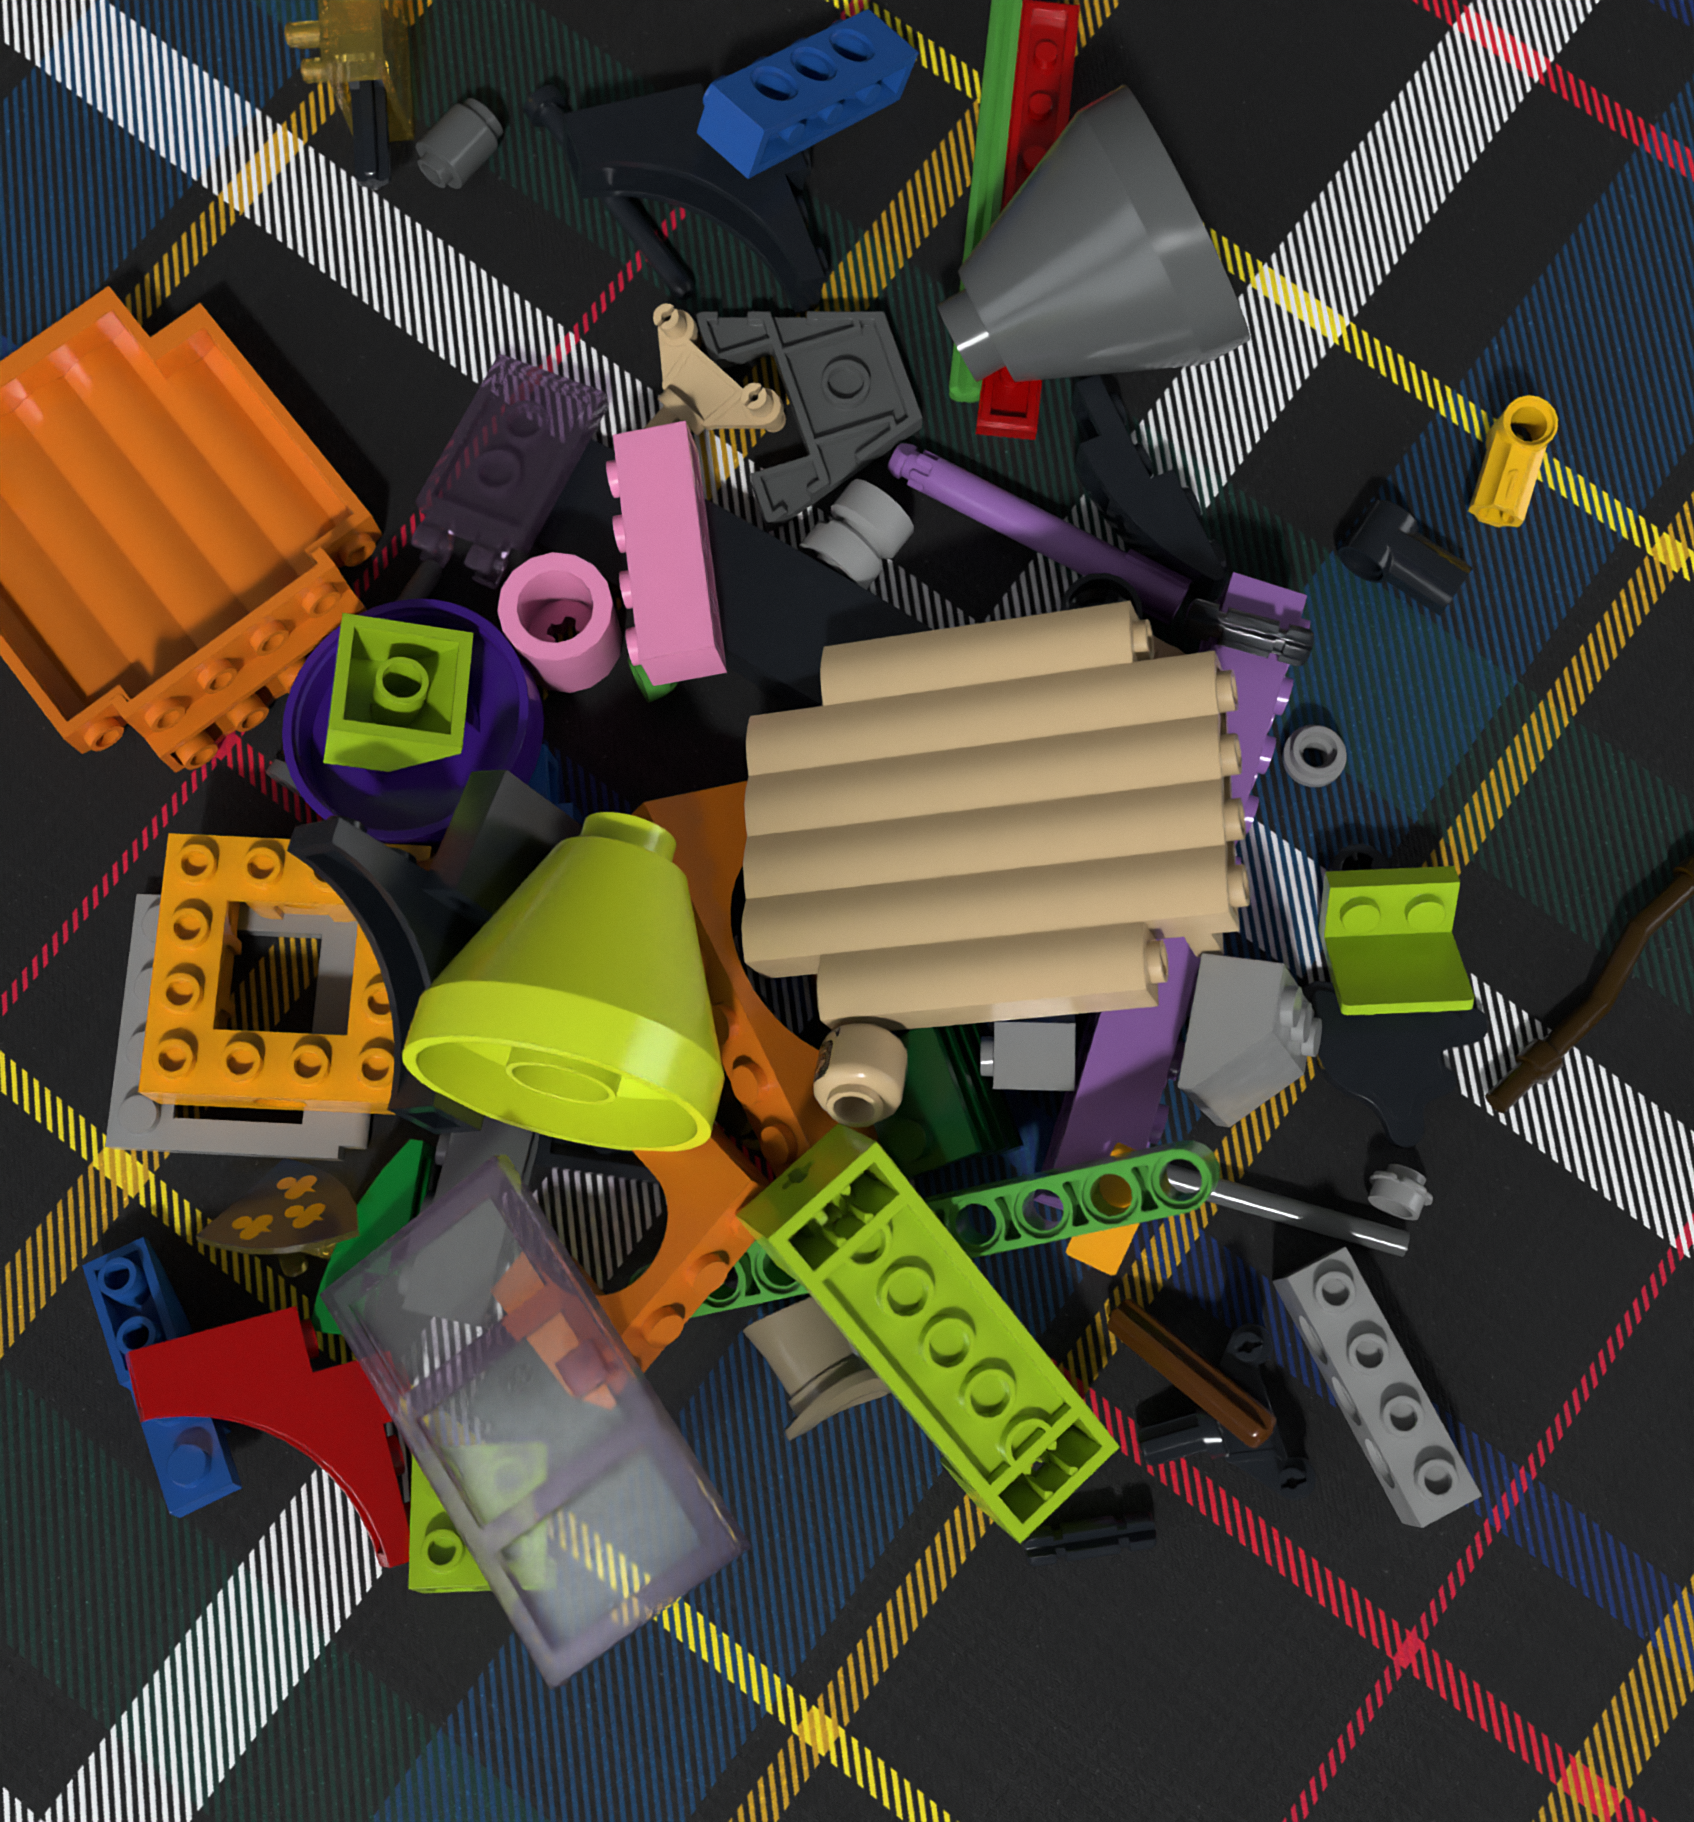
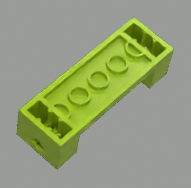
[735,1123,1120,1543]

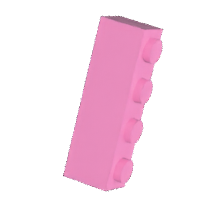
[606,420,727,686]

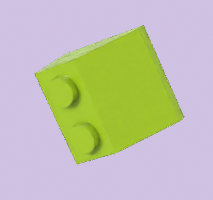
[323,613,473,772]

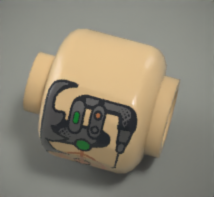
[813,1022,908,1128]

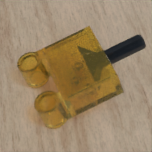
[284,0,414,190]

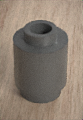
[416,98,503,189]

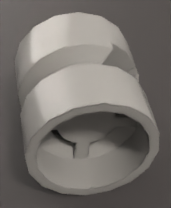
[798,479,914,590]

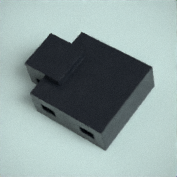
[422,770,583,929]

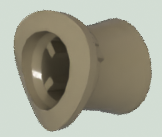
[743,1296,892,1441]

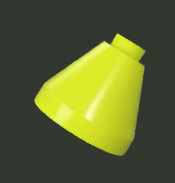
[402,812,725,1152]

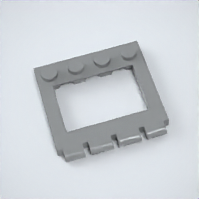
[105,894,371,1161]

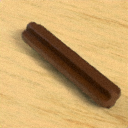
[1107,1299,1277,1448]

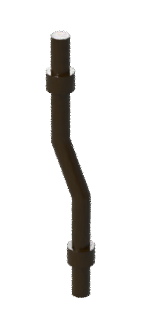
[1485,851,1694,1114]

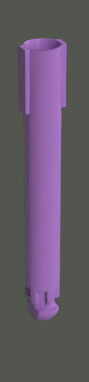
[888,443,1192,625]

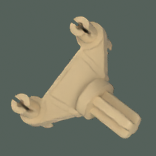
[643,303,786,436]

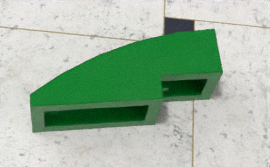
[311,1139,436,1339]

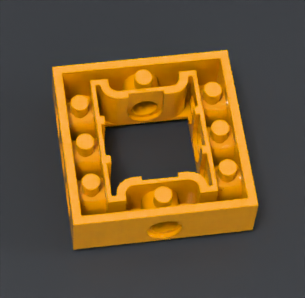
[138,833,436,1115]

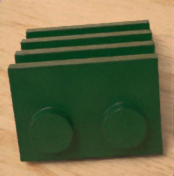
[874,1024,1024,1181]

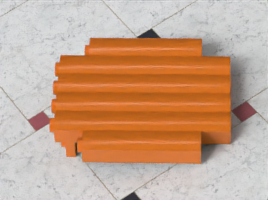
[0,286,382,773]

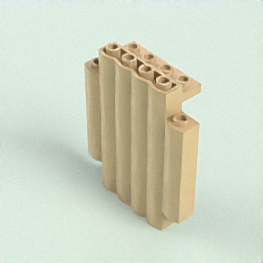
[741,601,1250,1031]

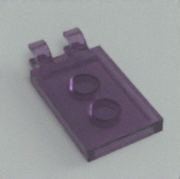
[411,354,609,589]

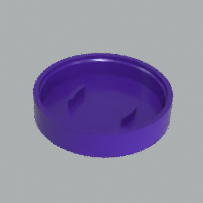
[282,599,544,853]

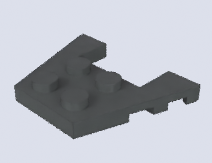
[695,312,922,532]

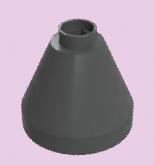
[937,84,1250,382]

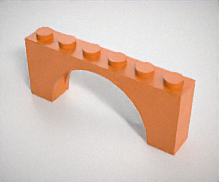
[631,781,881,1178]

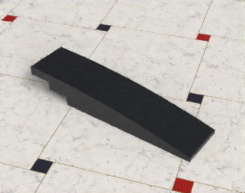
[509,432,933,710]

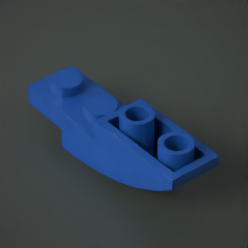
[82,1237,243,1518]

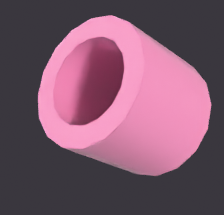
[497,552,623,693]

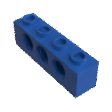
[696,9,919,179]

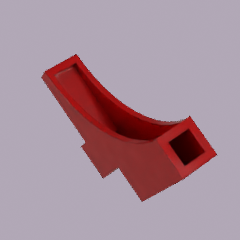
[125,1306,415,1568]

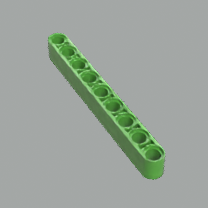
[628,1140,1220,1318]

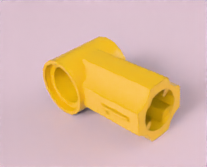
[1468,395,1558,528]

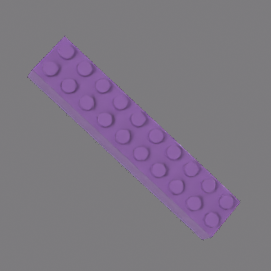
[1033,572,1311,1210]

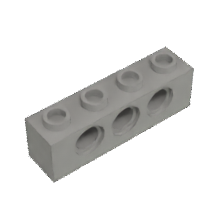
[1272,1247,1482,1528]

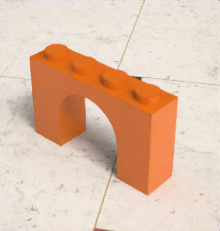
[494,1123,771,1410]

